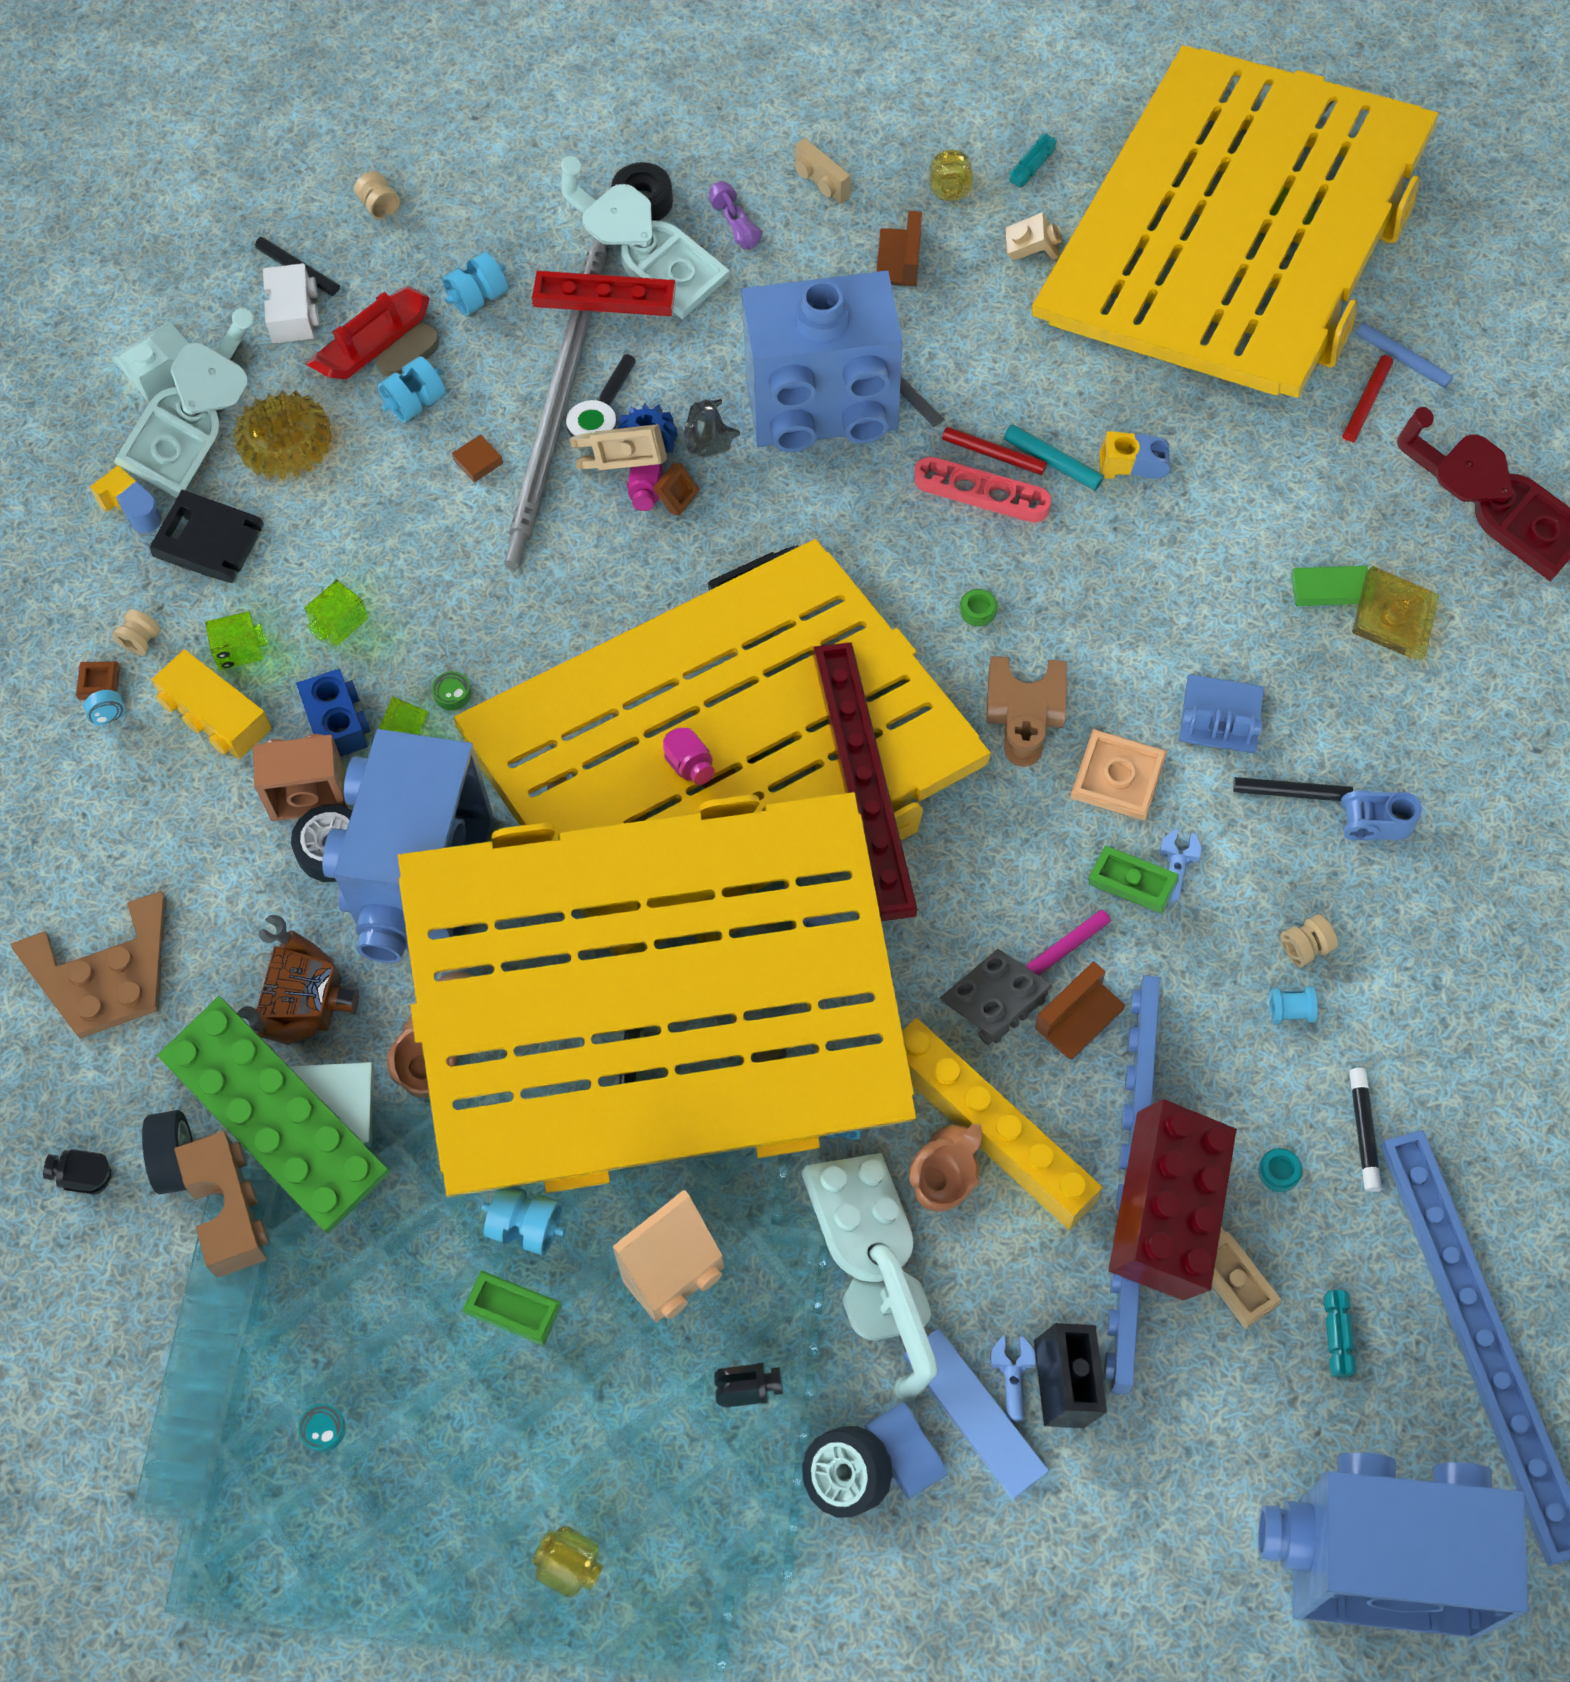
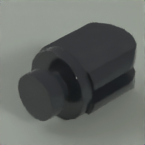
[43,1149,111,1195]
[714,1362,783,1408]

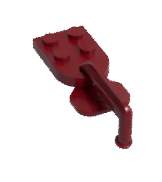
[1397,406,1570,582]

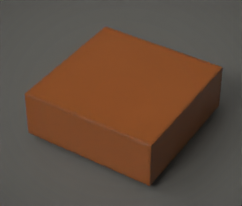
[452,434,503,483]
[652,463,700,515]
[76,661,120,700]

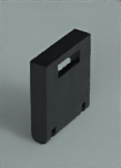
[150,489,264,583]

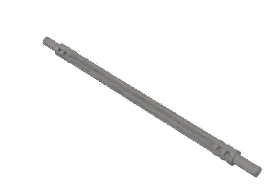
[504,238,608,569]

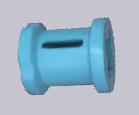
[1269,986,1318,1025]

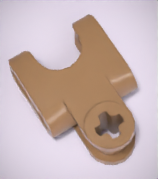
[986,656,1067,767]

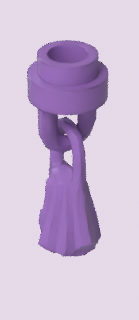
[709,181,763,249]

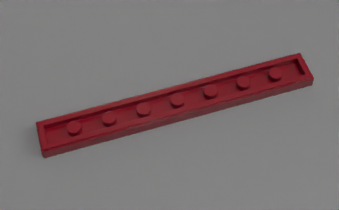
[813,642,918,922]

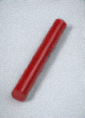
[1342,355,1393,443]
[942,426,1047,476]

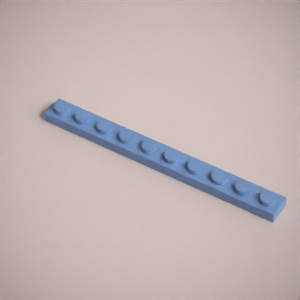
[1104,975,1160,1395]
[1380,1130,1570,1567]

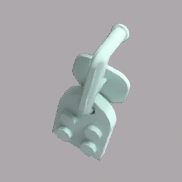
[561,156,730,320]
[114,308,253,498]
[801,1153,938,1402]

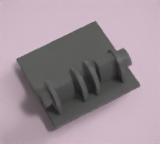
[940,949,1052,1045]

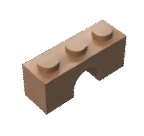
[174,1131,270,1278]

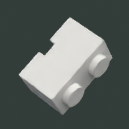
[263,264,319,344]

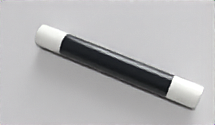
[1349,1068,1382,1192]

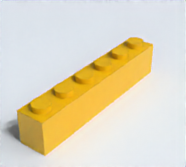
[902,1017,1103,1231]

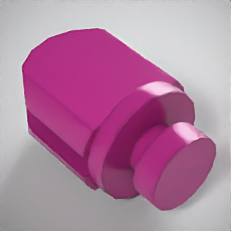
[627,464,664,511]
[663,728,715,785]

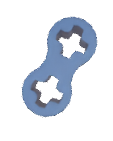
[864,1402,947,1499]

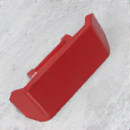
[306,285,430,380]

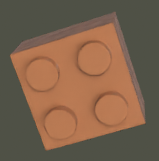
[253,734,348,821]

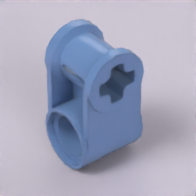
[1341,790,1422,841]

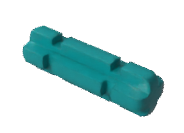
[1009,133,1057,188]
[1324,1290,1357,1378]

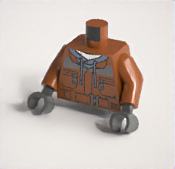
[237,915,359,1045]

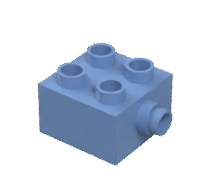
[741,271,903,452]
[322,729,494,963]
[1258,1452,1528,1638]

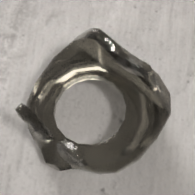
[684,399,740,457]

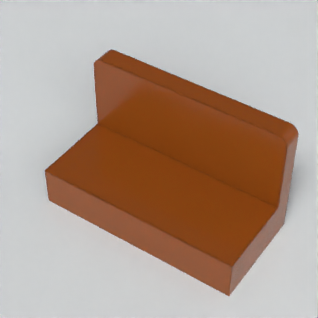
[876,211,922,286]
[1035,961,1125,1060]

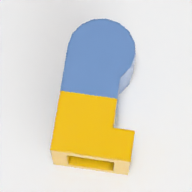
[1099,431,1170,479]
[90,465,162,533]

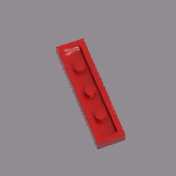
[532,270,676,317]

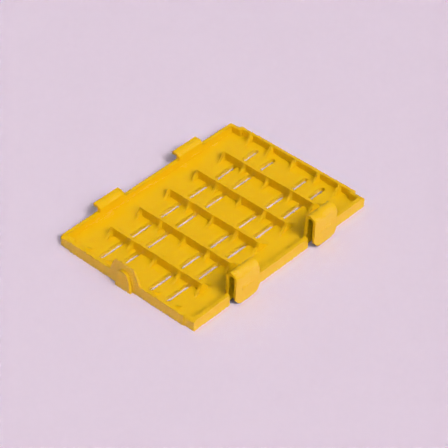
[1032,45,1439,398]
[454,538,991,956]
[397,792,916,1197]

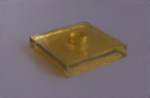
[1352,566,1439,661]

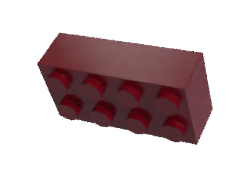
[1108,1099,1237,1301]

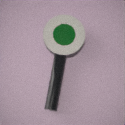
[566,354,636,437]

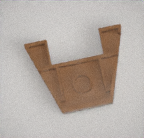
[10,891,166,1039]

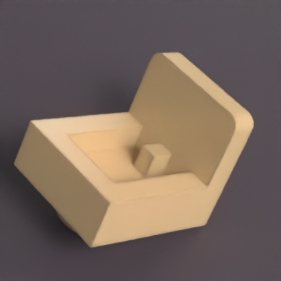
[1005,213,1062,260]

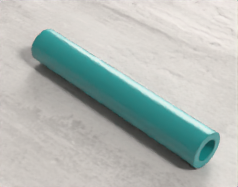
[1004,424,1104,491]

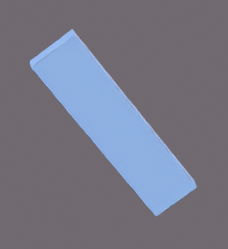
[904,1328,1049,1500]

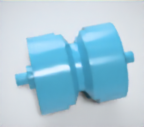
[442,252,508,317]
[378,356,446,423]
[481,1186,566,1256]

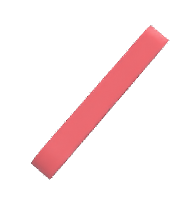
[914,457,1051,522]

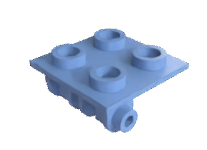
[1179,674,1264,754]

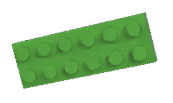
[157,996,391,1234]

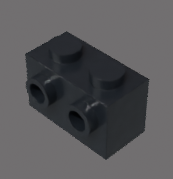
[1034,1323,1107,1428]

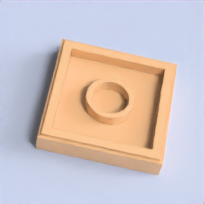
[1070,729,1167,821]

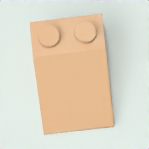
[613,1190,724,1323]

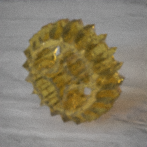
[233,389,332,482]

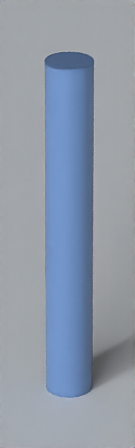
[1356,322,1453,388]

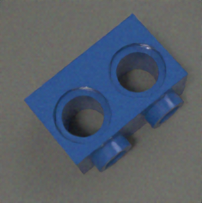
[296,668,371,757]

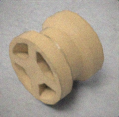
[112,609,161,656]

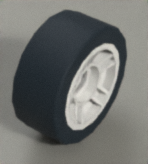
[291,804,353,882]

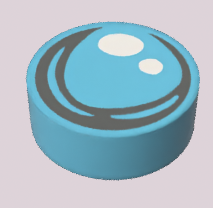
[84,690,125,725]

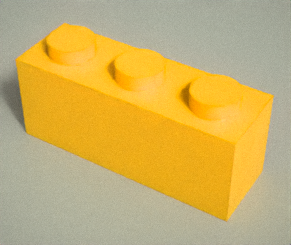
[151,649,272,760]

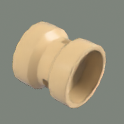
[354,171,400,220]
[1280,914,1338,968]

